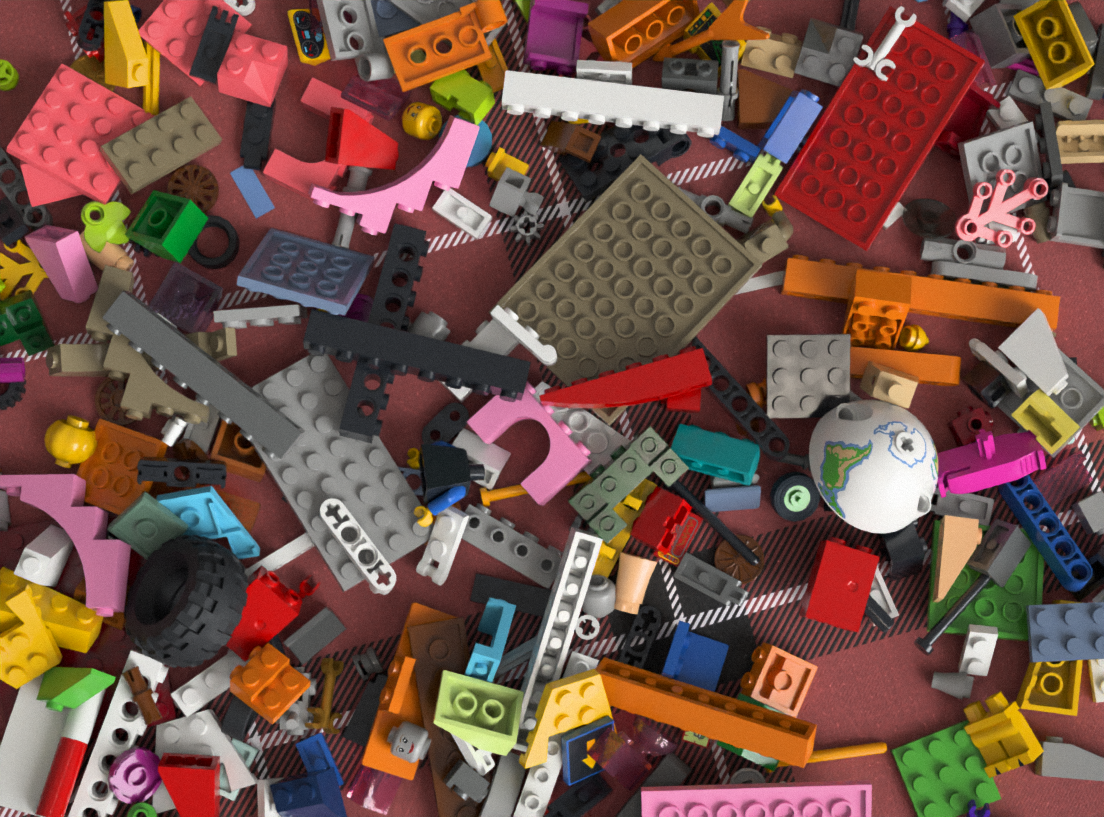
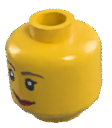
[402,102,442,140]

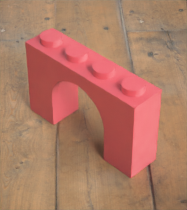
[263,77,374,201]

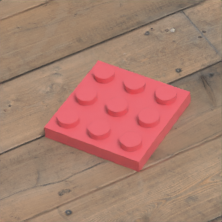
[138,0,252,87]

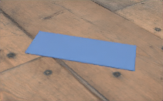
[230,165,275,219]

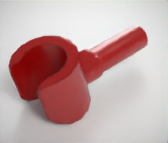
[298,575,320,600]

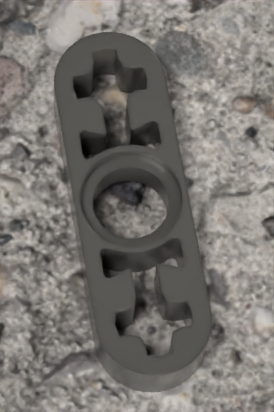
[1085,23,1104,101]

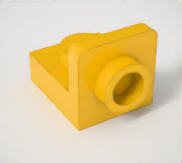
[485,147,529,182]

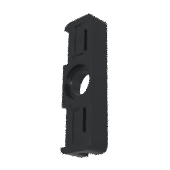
[137,457,227,489]

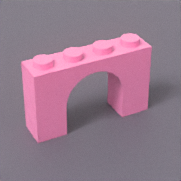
[467,381,592,506]

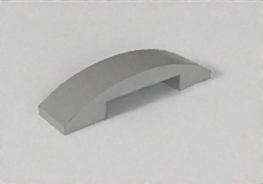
[479,752,526,817]

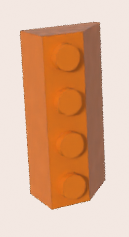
[588,0,700,69]

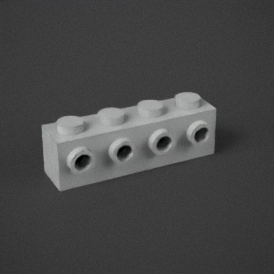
[461,503,563,590]

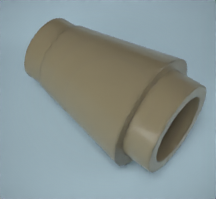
[1023,202,1050,244]

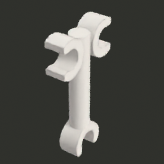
[853,6,917,81]

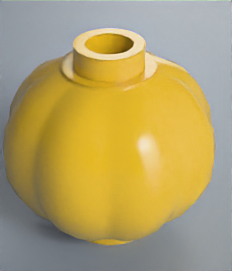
[44,415,97,468]

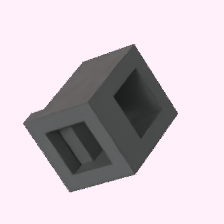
[442,759,490,803]

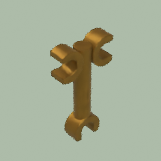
[305,658,344,734]

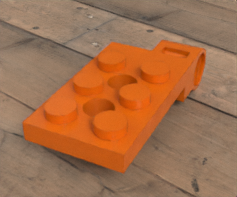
[383,0,508,92]

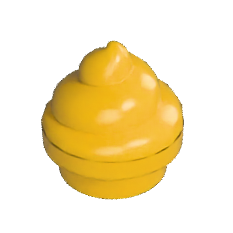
[899,324,929,352]

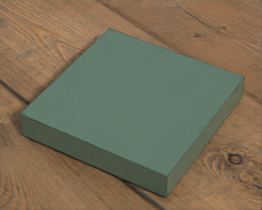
[107,492,188,560]

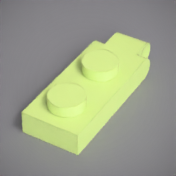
[728,153,784,218]

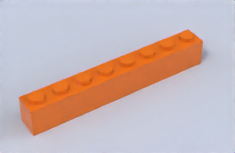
[595,657,817,768]

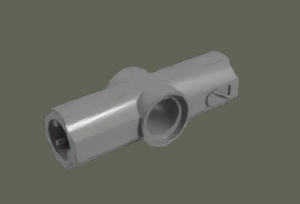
[920,235,1006,270]

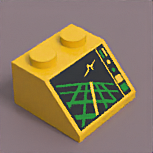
[683,2,747,77]

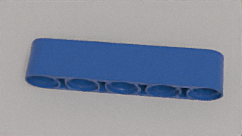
[998,475,1092,592]

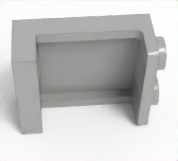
[1047,182,1104,249]

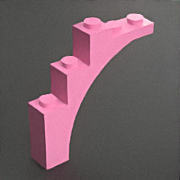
[308,115,480,235]

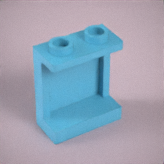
[464,598,516,683]

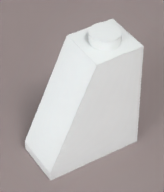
[998,308,1069,396]
[14,525,74,587]

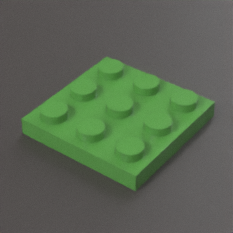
[890,719,1001,817]

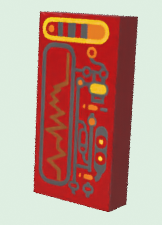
[653,512,703,567]

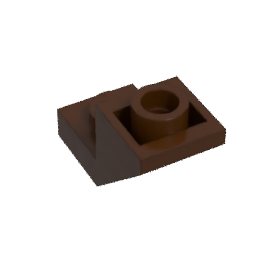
[540,121,601,163]

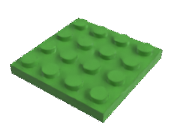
[927,520,1045,642]

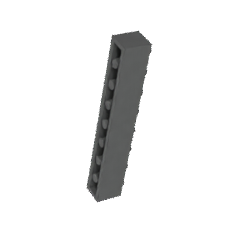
[102,291,305,459]

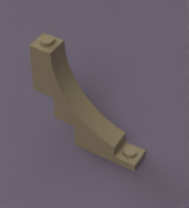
[46,328,237,377]

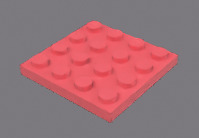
[6,63,154,205]

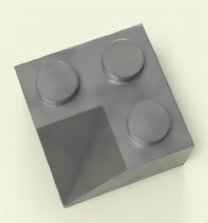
[794,18,863,87]

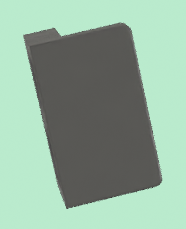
[966,519,1031,588]
[283,607,347,664]

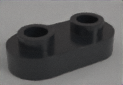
[422,403,469,444]

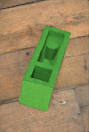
[36,667,116,712]

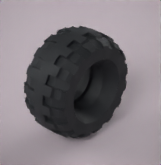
[124,535,248,668]

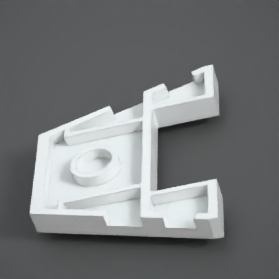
[152,709,257,814]

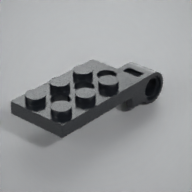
[559,125,692,203]

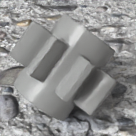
[510,210,544,246]

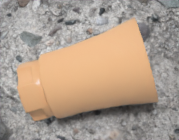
[79,231,134,271]
[614,552,657,614]

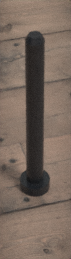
[663,476,760,566]
[914,573,992,656]

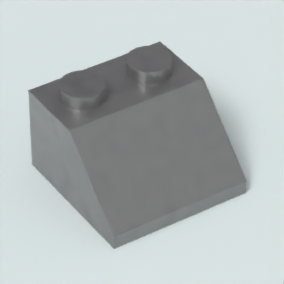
[969,4,1032,68]

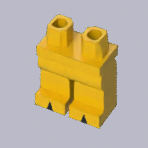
[963,691,1044,778]

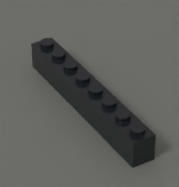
[303,309,531,402]

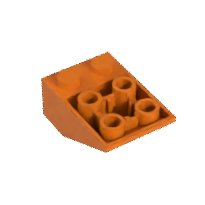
[841,269,912,350]

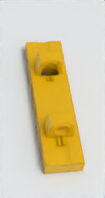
[592,479,657,578]

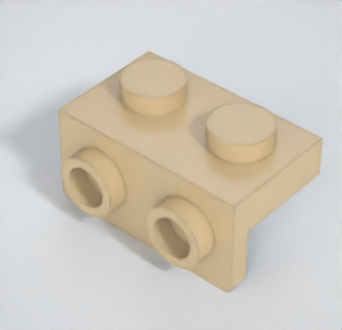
[741,26,802,78]
[1055,119,1104,164]

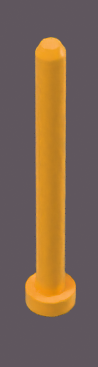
[480,471,591,507]
[765,742,887,773]

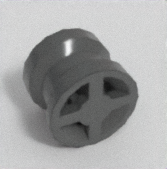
[352,646,384,681]

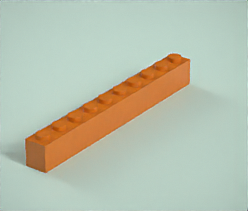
[781,255,1060,331]

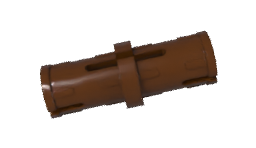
[121,666,162,725]

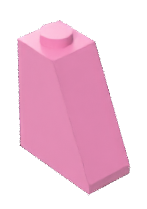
[25,225,98,303]

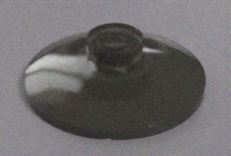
[902,199,957,239]

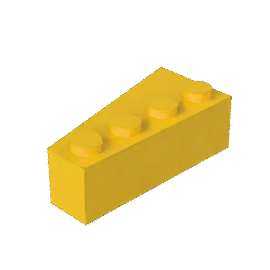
[0,567,103,653]
[1016,600,1083,716]

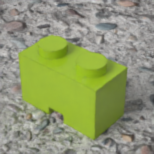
[430,70,495,125]

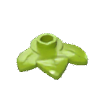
[81,201,131,253]

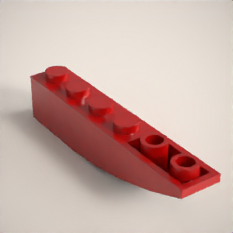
[539,346,712,408]

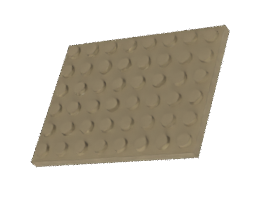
[489,154,762,426]

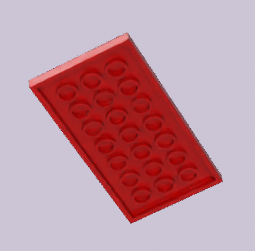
[774,6,985,251]

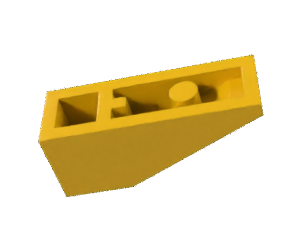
[104,0,148,88]

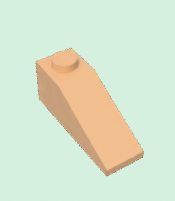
[933,515,982,603]

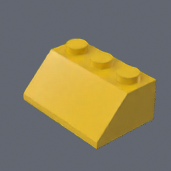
[1013,0,1095,90]

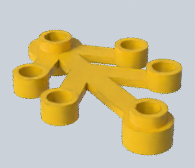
[0,239,49,301]

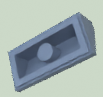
[703,485,761,512]

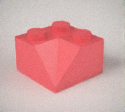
[217,31,288,107]

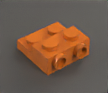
[740,642,818,718]
[229,643,311,725]

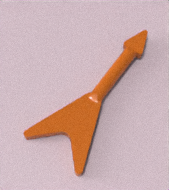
[653,0,770,61]

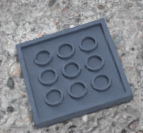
[237,228,375,316]

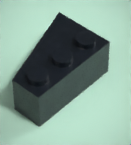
[877,519,928,582]

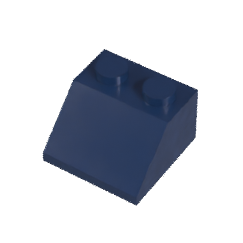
[270,767,347,817]

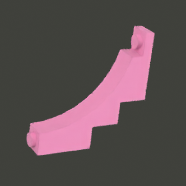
[0,474,131,617]

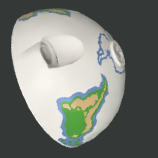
[809,400,938,533]

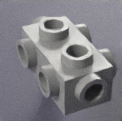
[275,667,317,735]

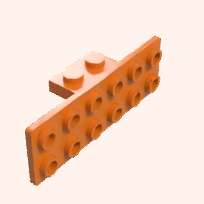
[361,603,458,780]

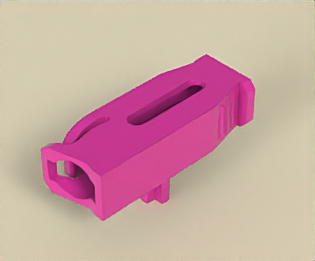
[937,429,1046,498]

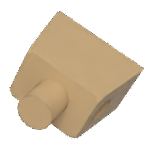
[859,361,919,408]

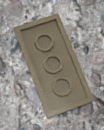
[100,96,222,195]

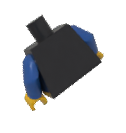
[407,440,485,527]

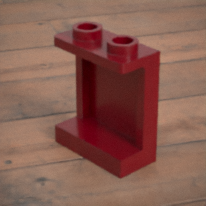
[934,81,1001,163]

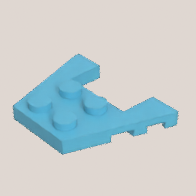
[156,486,260,560]

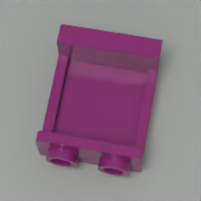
[523,0,589,75]

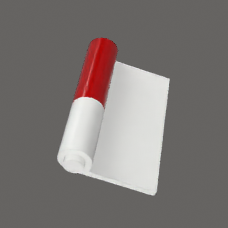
[0,674,106,817]

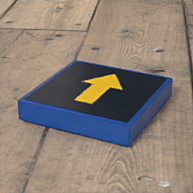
[561,716,616,786]

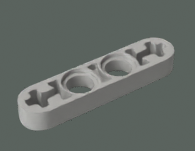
[931,261,1038,291]

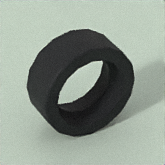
[188,215,240,269]
[221,695,257,741]

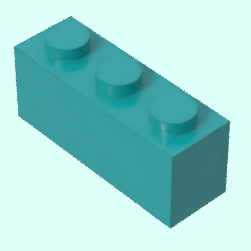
[671,424,760,486]

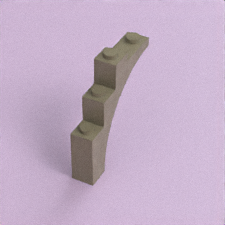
[86,265,210,425]

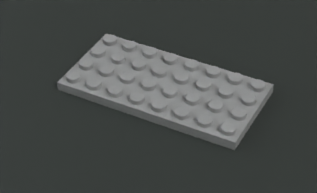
[250,354,434,593]

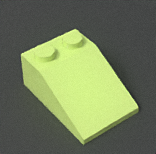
[433,670,524,756]

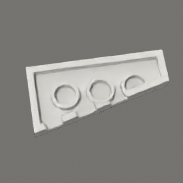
[534,381,630,476]

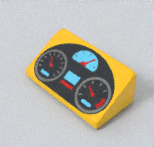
[287,9,330,66]

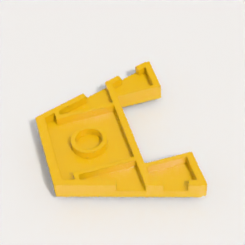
[0,584,62,689]
[519,669,617,769]

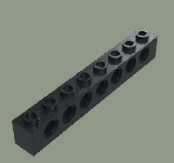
[339,223,430,444]

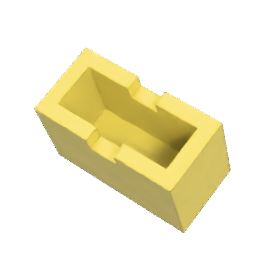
[1011,388,1080,455]

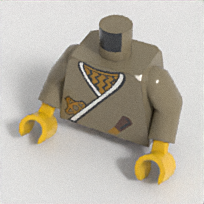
[736,195,793,263]

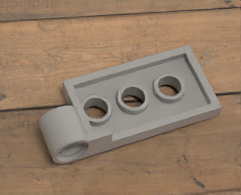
[317,0,394,82]

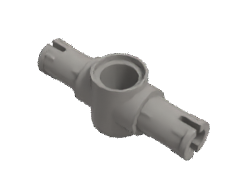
[678,187,754,234]

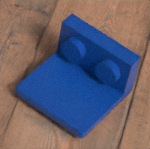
[661,620,729,692]

